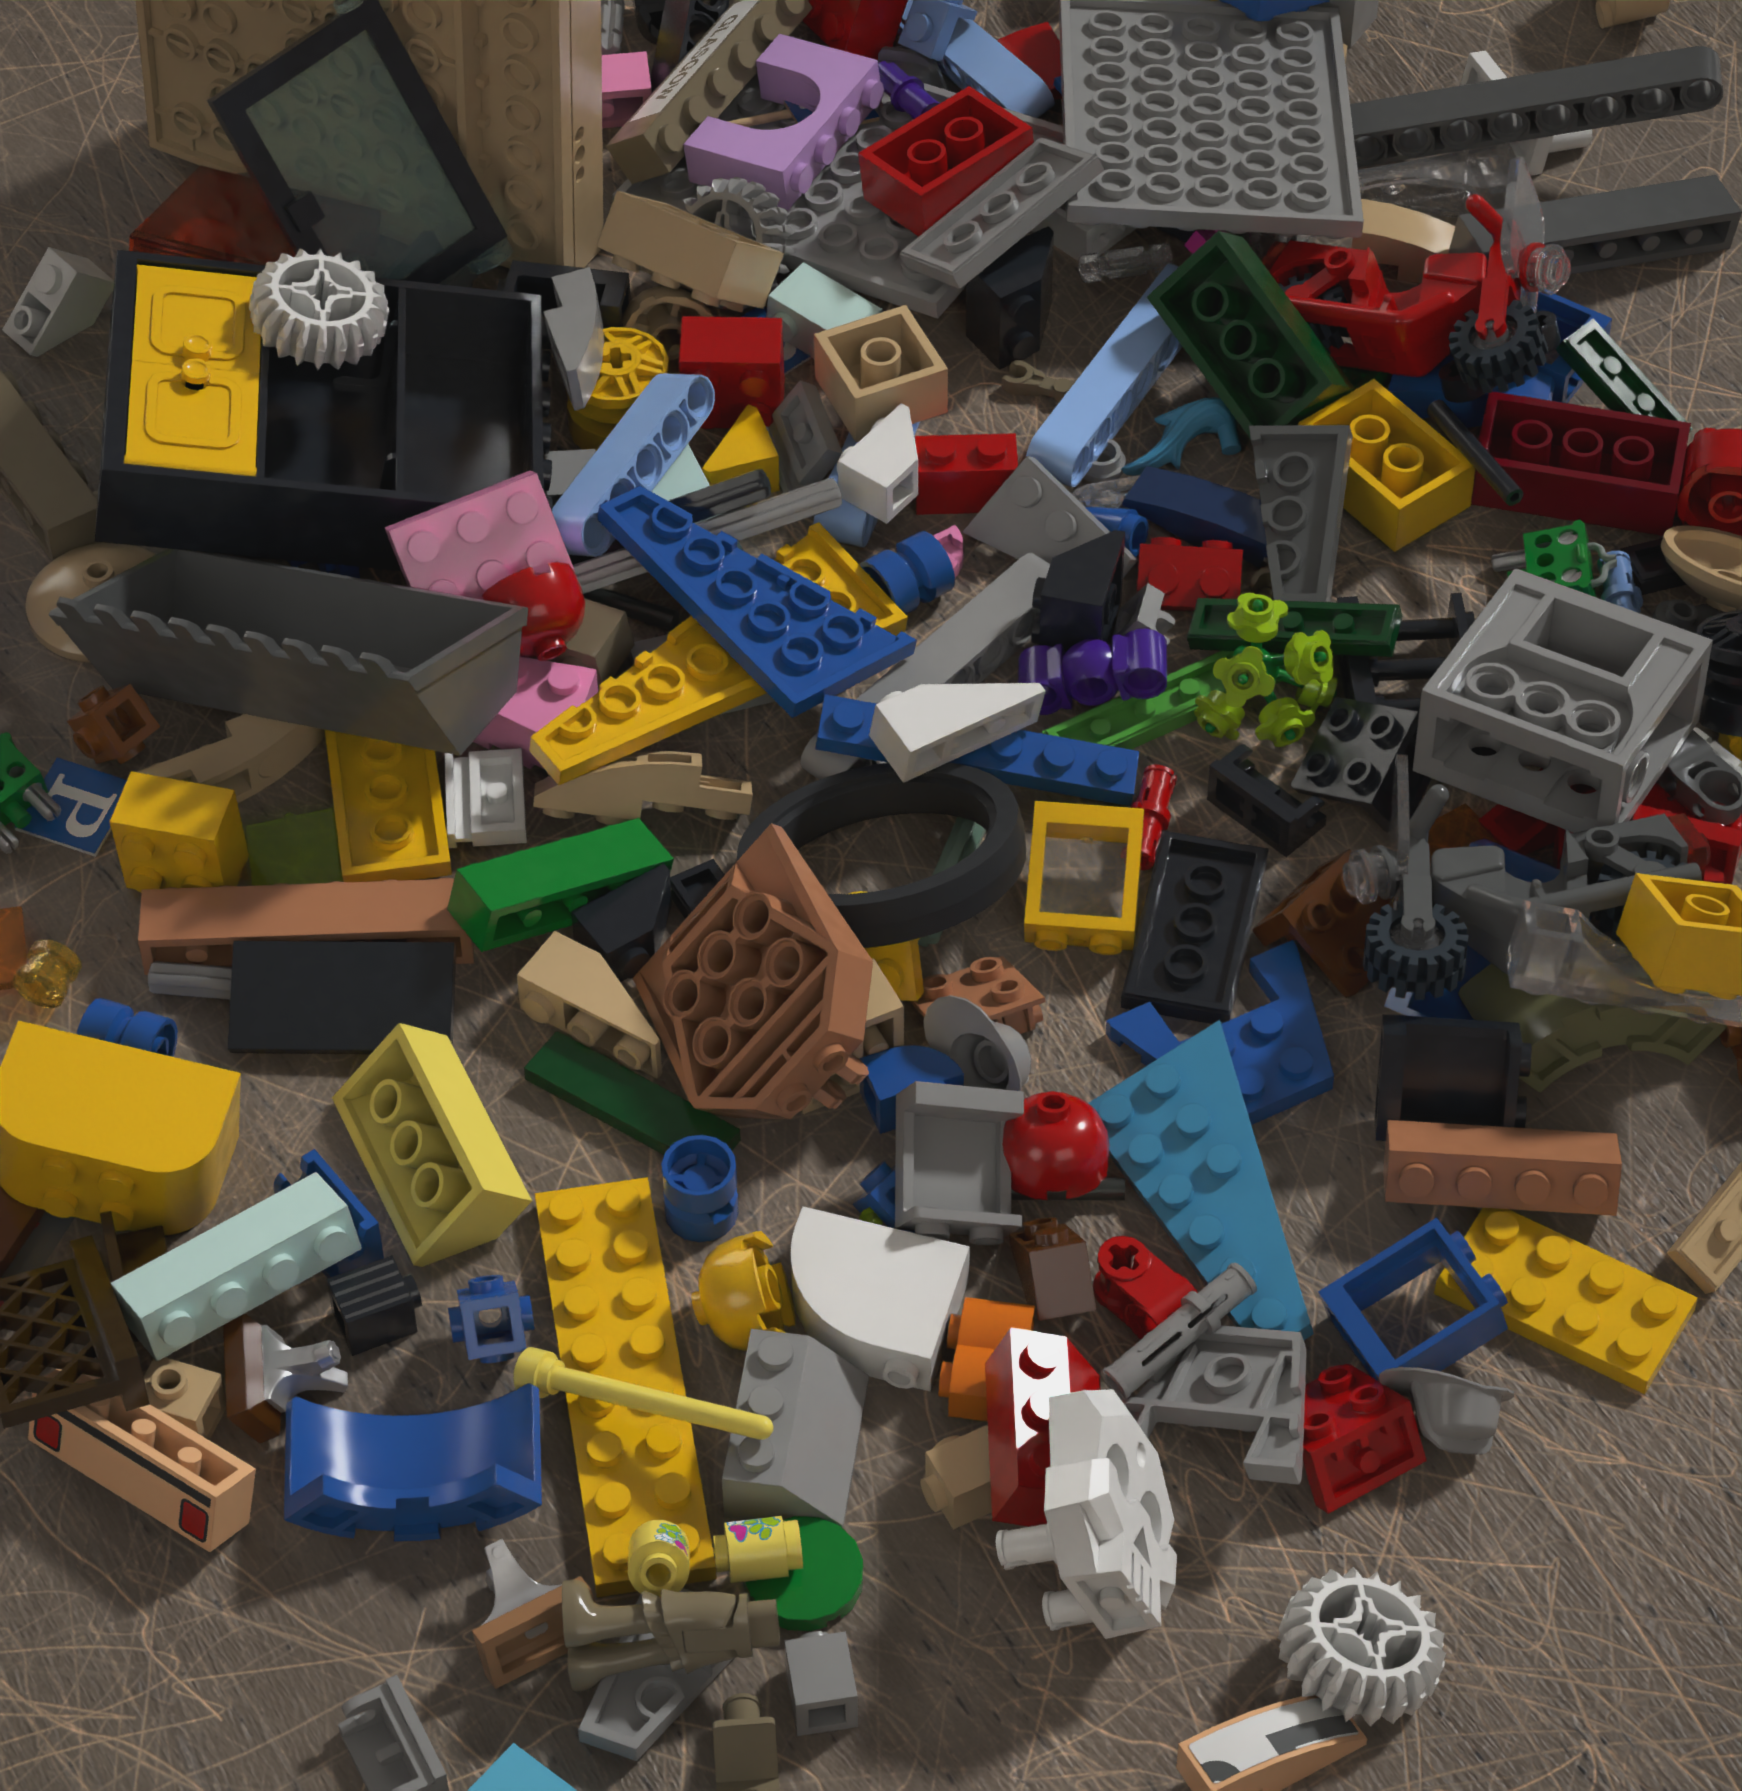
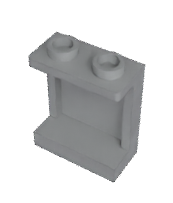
[895,1081,1024,1245]

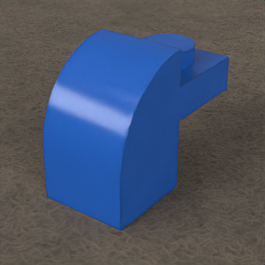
[859,1045,964,1134]

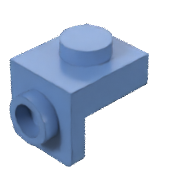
[898,0,978,61]

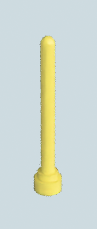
[513,1347,773,1440]

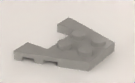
[1121,1325,1307,1484]

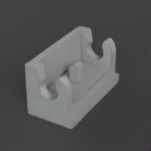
[338,1675,449,1791]

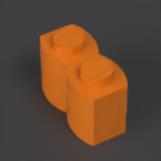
[938,1297,1035,1421]

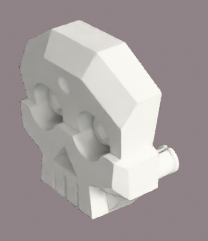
[996,1389,1177,1639]

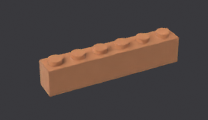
[138,878,474,975]

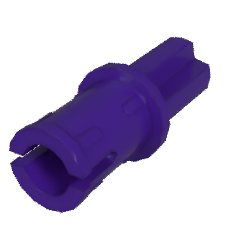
[878,61,940,119]

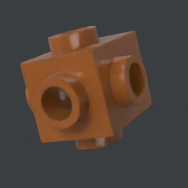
[67,684,160,764]

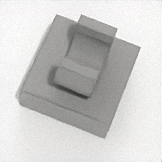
[1110,583,1175,646]

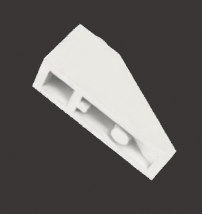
[869,683,1045,783]

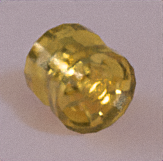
[13,939,82,1008]

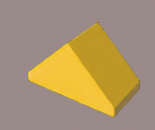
[702,404,780,493]

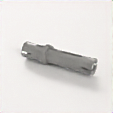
[1101,1262,1257,1400]

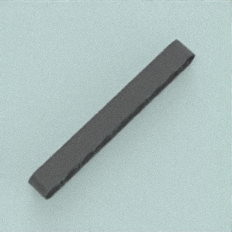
[1350,46,1723,168]

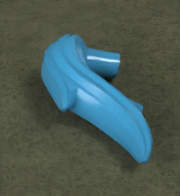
[1121,397,1241,476]

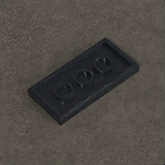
[1121,831,1269,1024]
[228,941,457,1054]

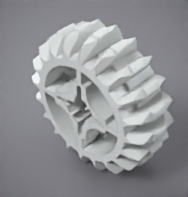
[249,248,389,370]
[1278,1567,1446,1726]

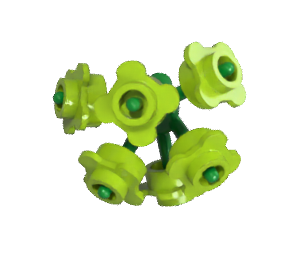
[1194,593,1338,747]

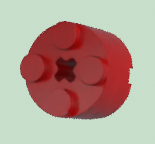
[1677,428,1742,536]

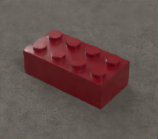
[1471,391,1691,536]

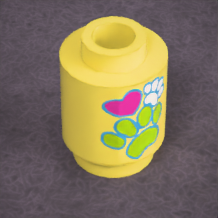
[713,1515,803,1583]
[628,1520,690,1597]

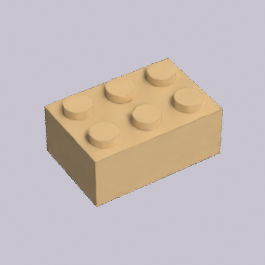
[596,191,784,312]

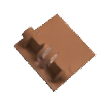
[909,956,1046,1034]

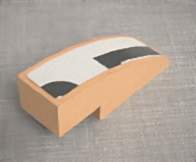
[1176,1695,1367,1791]

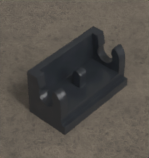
[1207,744,1327,857]

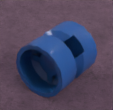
[860,531,955,614]
[76,998,178,1057]
[661,1135,739,1242]

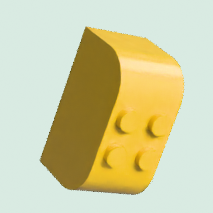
[0,1020,241,1235]

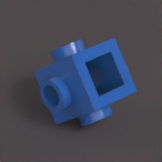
[448,1275,535,1363]

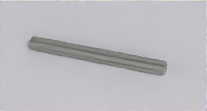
[573,478,842,594]

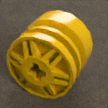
[565,327,670,451]

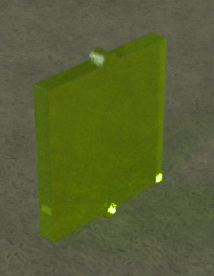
[246,808,343,886]

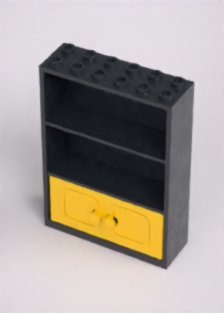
[94,250,553,571]

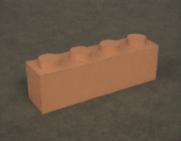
[1383,1120,1622,1216]

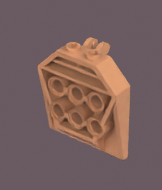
[633,823,873,1119]

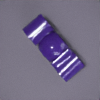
[1018,629,1167,715]

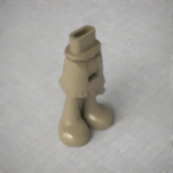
[562,1580,780,1692]

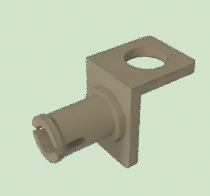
[712,1693,780,1791]

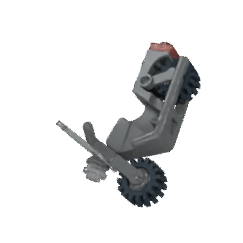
[1342,754,1711,1000]

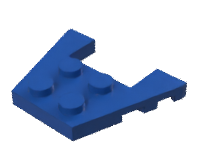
[1106,940,1334,1125]

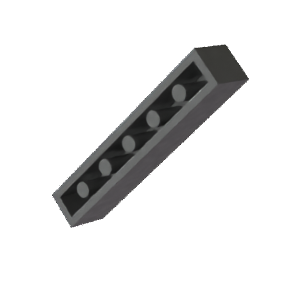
[1448,175,1742,278]

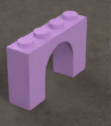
[683,34,884,210]

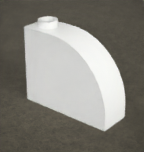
[791,1206,970,1392]

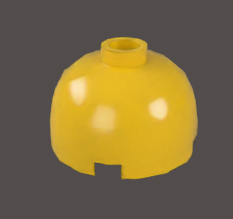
[691,1231,795,1351]

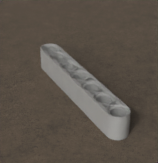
[800,553,1050,780]

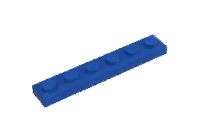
[815,694,1139,806]

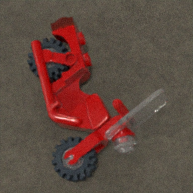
[1261,157,1571,393]

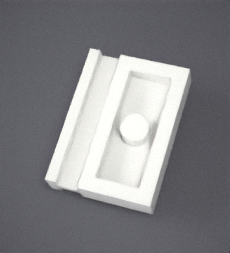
[445,748,527,848]

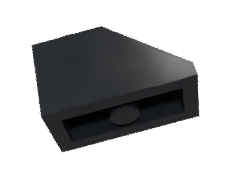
[571,863,672,982]

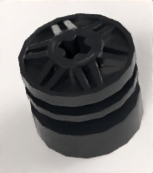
[1696,610,1742,737]

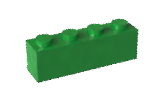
[447,818,674,952]

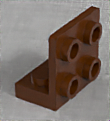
[1252,849,1397,998]

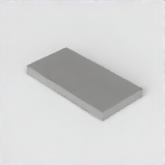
[899,137,1104,289]

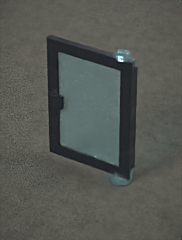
[207,0,513,284]

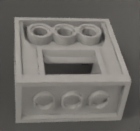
[1413,568,1713,833]

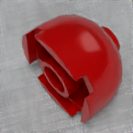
[482,562,585,661]
[1002,1091,1110,1200]

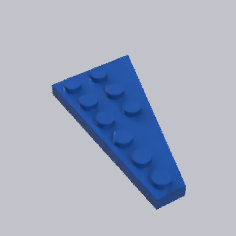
[597,486,917,718]

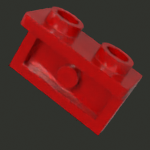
[1137,537,1243,612]

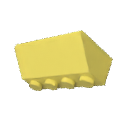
[332,1023,532,1267]

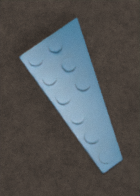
[1088,1020,1314,1340]

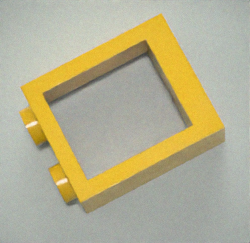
[1024,801,1144,955]

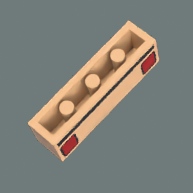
[28,1369,256,1552]

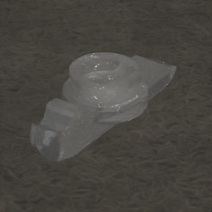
[1071,475,1140,508]

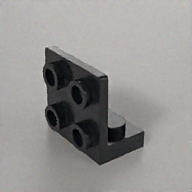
[1291,697,1432,836]

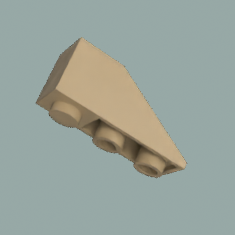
[517,931,662,1079]

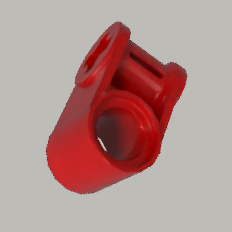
[1093,1236,1198,1340]

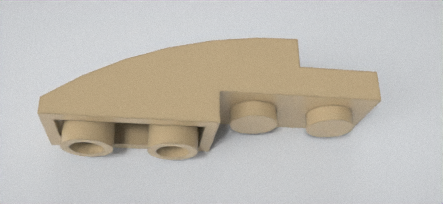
[137,714,325,803]
[533,751,753,825]

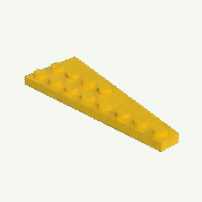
[529,522,908,786]

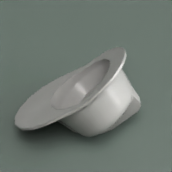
[923,995,1031,1091]
[1379,1367,1514,1455]

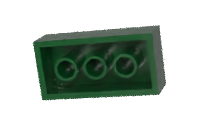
[1147,231,1356,439]

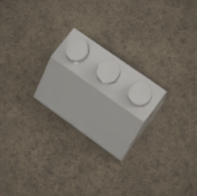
[722,1329,869,1528]

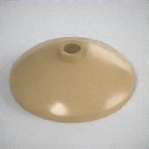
[1661,526,1742,612]
[26,542,156,663]

